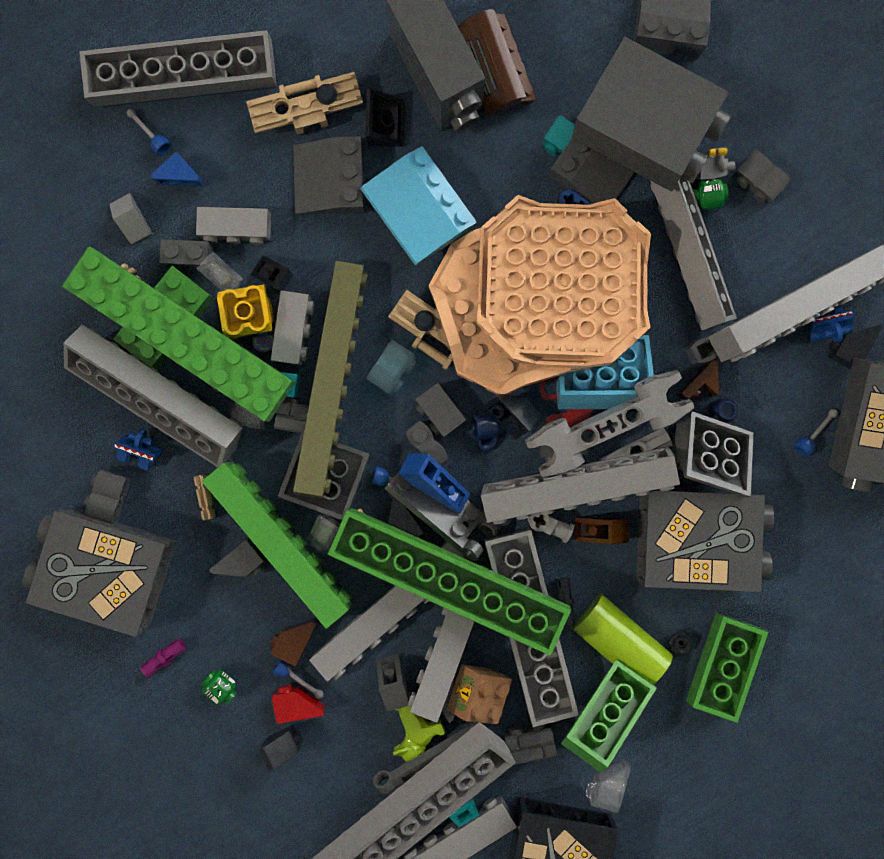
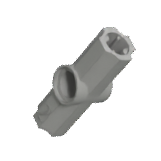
[600,428,672,461]

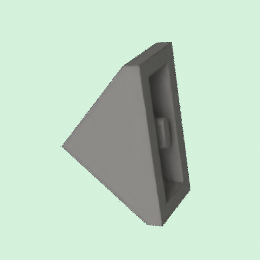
[109,193,152,245]

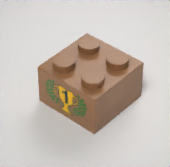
[447,664,512,724]

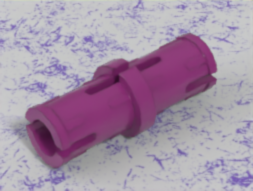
[140,638,187,678]

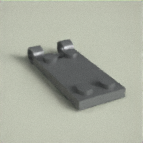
[385,471,501,562]
[373,723,476,796]

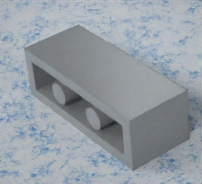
[196,207,271,245]
[271,291,314,366]

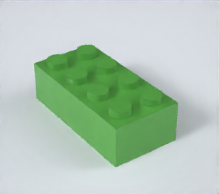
[114,265,215,371]
[686,612,769,723]
[561,660,657,773]

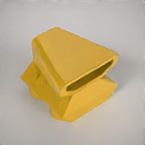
[217,284,274,340]

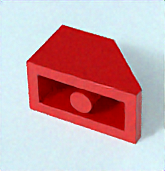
[272,685,326,724]

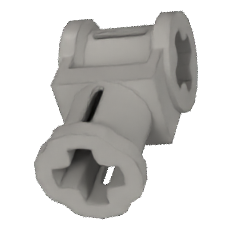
[527,512,575,543]

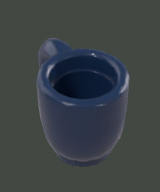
[708,398,738,423]
[471,413,504,452]

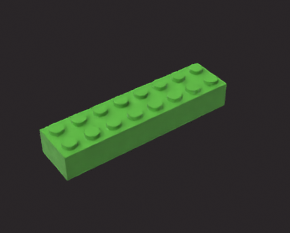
[202,462,352,629]

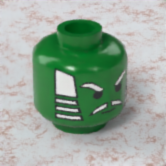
[693,178,728,210]
[200,670,236,705]

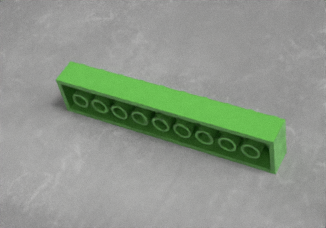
[62,246,296,422]
[328,508,571,656]

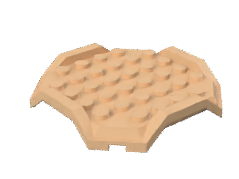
[477,195,651,368]
[429,228,592,395]

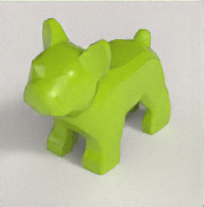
[392,692,445,762]

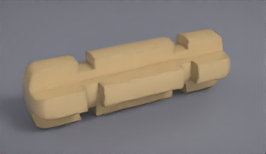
[194,474,216,520]

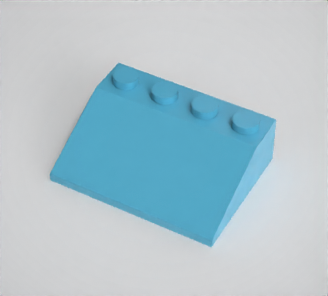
[360,146,477,265]
[556,335,654,409]

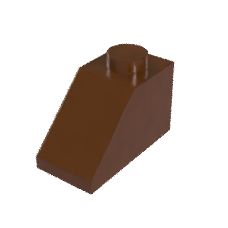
[574,518,629,544]
[270,618,319,667]

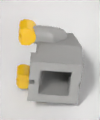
[696,148,735,179]

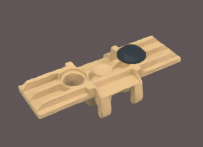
[246,72,363,135]
[388,290,453,370]

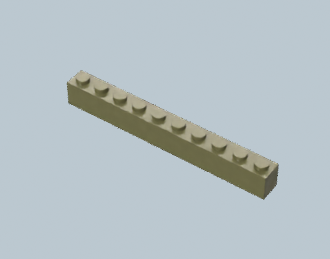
[293,261,368,499]

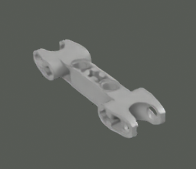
[525,370,695,477]

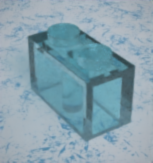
[366,339,417,395]

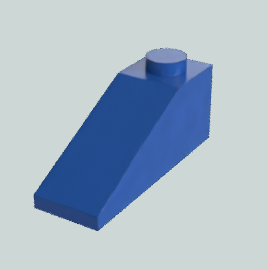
[399,453,470,513]

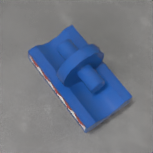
[808,308,855,343]
[113,429,163,470]

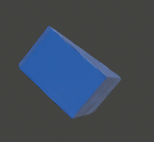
[152,152,204,187]

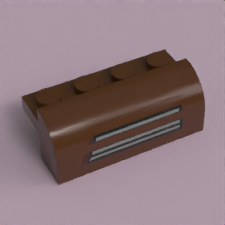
[458,9,536,116]

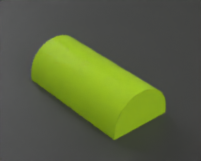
[571,593,673,685]

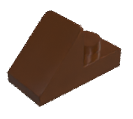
[677,359,719,400]

